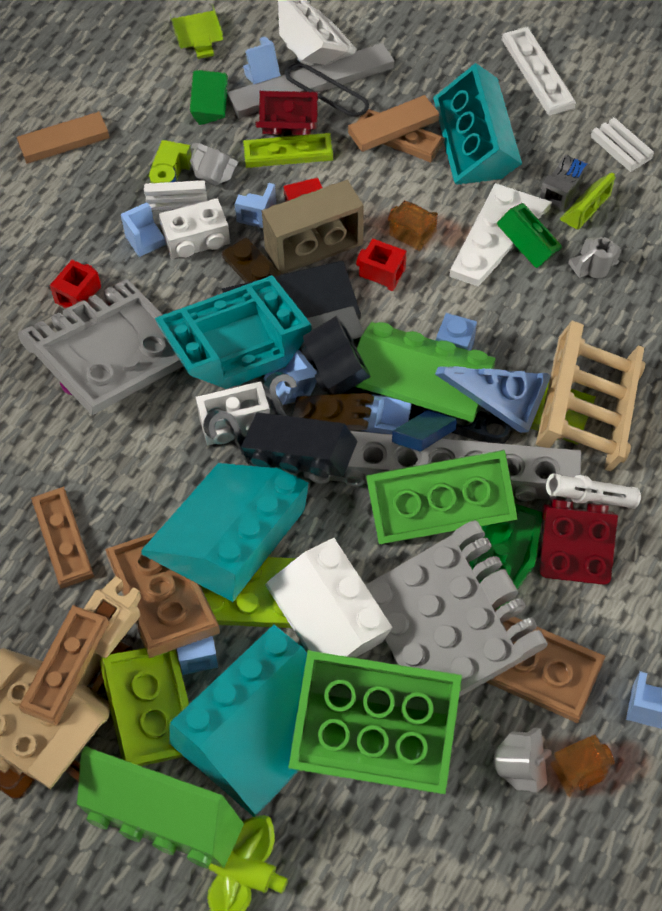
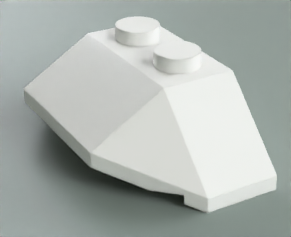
[278,0,356,66]

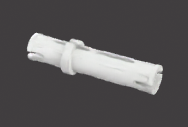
[546,473,641,509]

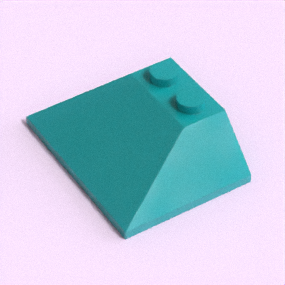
[155,275,312,389]

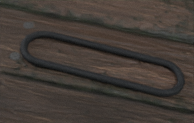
[285,63,369,117]

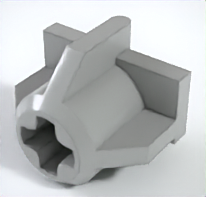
[190,143,238,186]
[568,237,622,278]
[494,728,552,793]

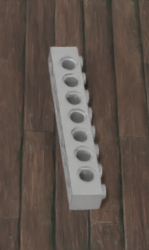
[304,431,581,502]

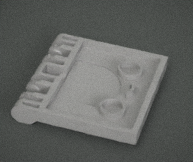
[18,279,183,415]
[365,520,548,697]

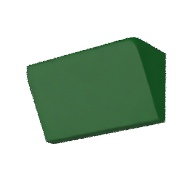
[190,70,228,125]
[497,203,563,268]

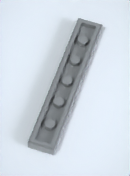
[227,43,394,118]

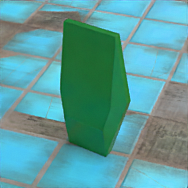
[469,504,543,610]

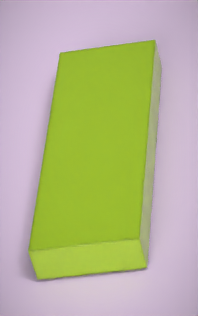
[243,133,333,168]

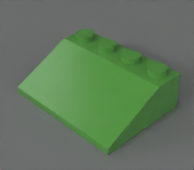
[289,650,462,794]

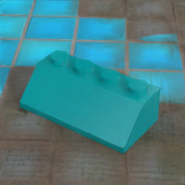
[433,63,522,185]

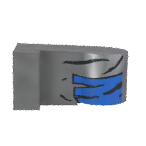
[540,155,589,212]

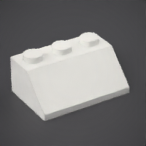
[266,538,393,658]

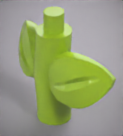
[207,815,288,911]

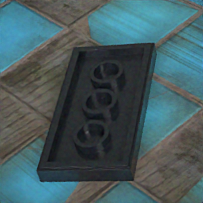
[222,260,361,319]

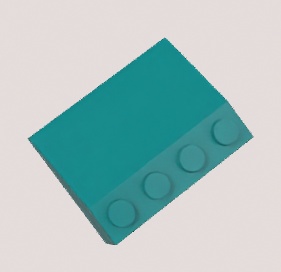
[141,463,309,602]
[169,625,307,817]

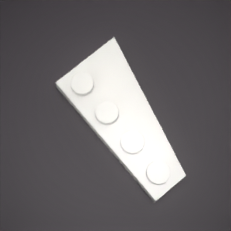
[449,183,552,286]

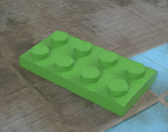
[366,450,518,544]

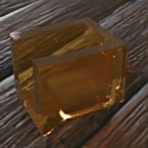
[388,200,438,251]
[550,734,615,798]

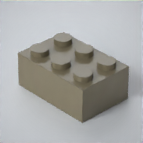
[262,179,364,274]

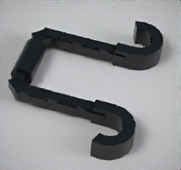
[203,372,297,466]

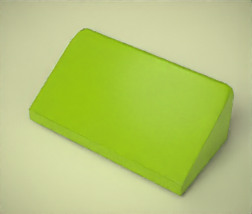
[560,172,615,230]

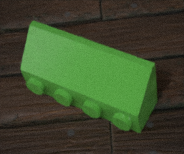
[355,322,496,422]
[77,747,244,868]

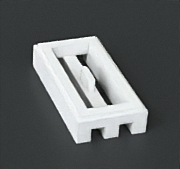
[591,117,654,172]
[144,181,207,210]

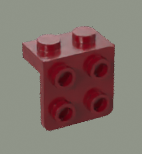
[255,91,318,135]
[539,499,618,585]

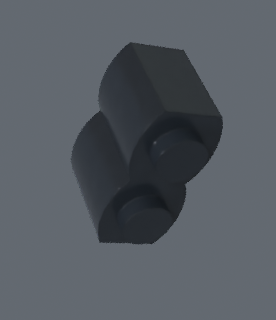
[302,316,371,395]

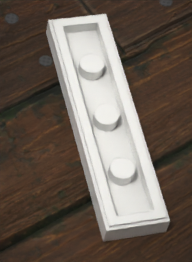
[502,27,576,116]

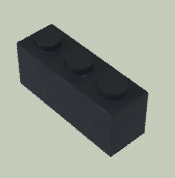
[241,412,358,478]

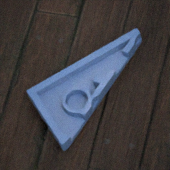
[435,366,551,433]

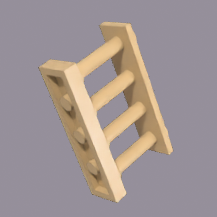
[536,321,645,471]

